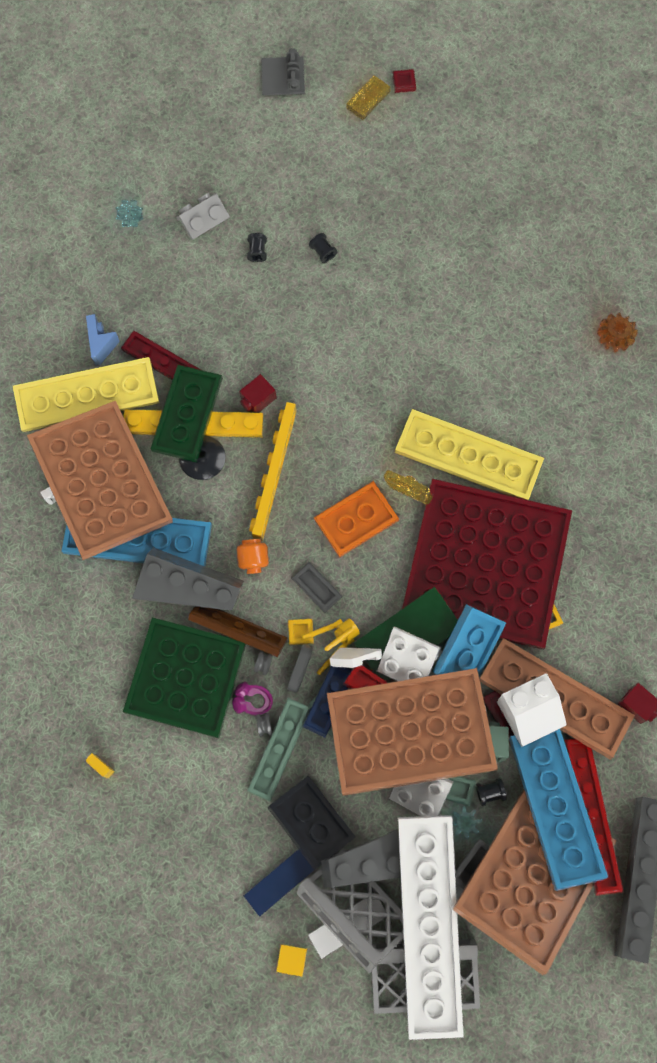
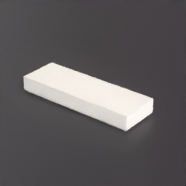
[308,893,386,959]

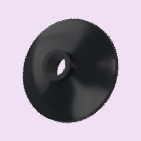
[179,436,226,480]

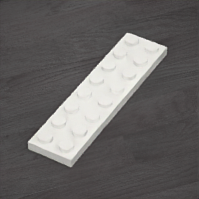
[398,815,463,1040]

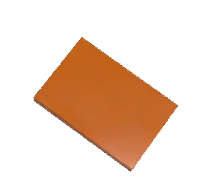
[314,481,399,558]

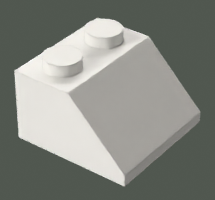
[497,673,566,747]

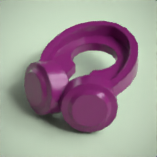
[232,682,273,716]

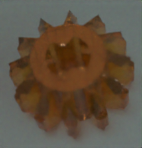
[597,312,638,353]

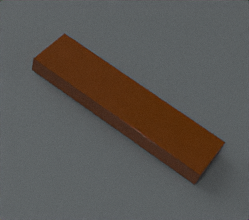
[188,606,288,657]

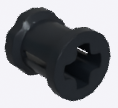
[247,233,267,262]
[309,233,338,263]
[476,778,507,807]

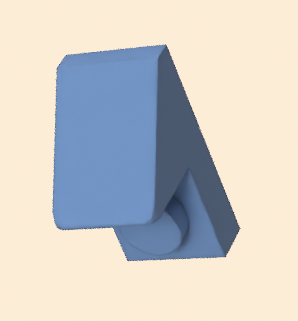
[86,314,120,366]

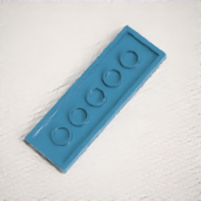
[61,518,212,566]
[509,729,608,891]

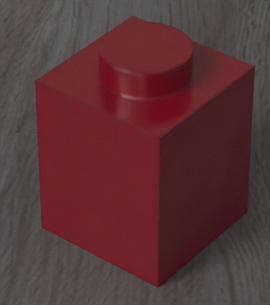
[239,374,277,413]
[617,683,657,724]

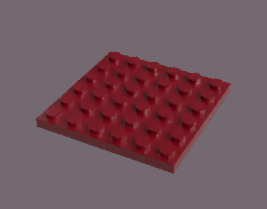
[402,479,572,650]

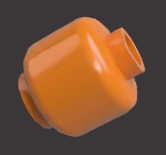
[236,539,269,574]

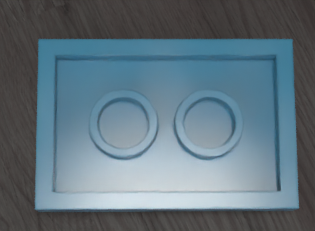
[432,604,506,677]

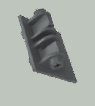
[261,48,305,96]

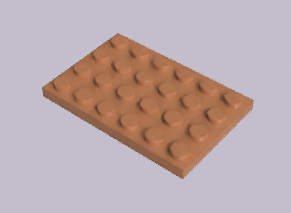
[27,401,173,560]
[327,668,498,796]
[452,789,616,975]

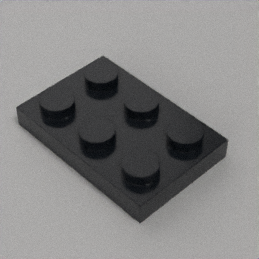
[268,776,356,870]

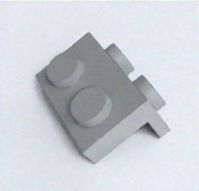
[176,192,230,240]

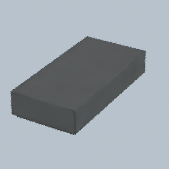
[292,562,342,613]

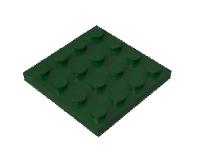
[123,617,246,739]

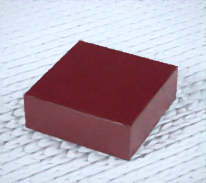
[393,69,416,93]

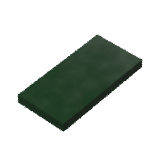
[150,365,223,463]
[354,587,458,681]

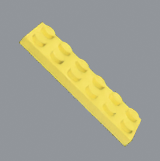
[13,357,159,432]
[395,409,544,500]

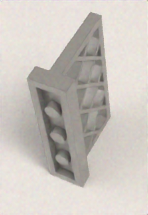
[296,849,404,973]
[372,939,480,1014]

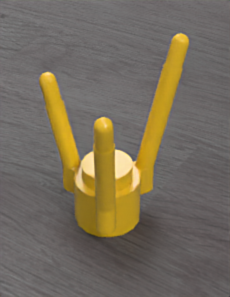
[301,618,360,675]

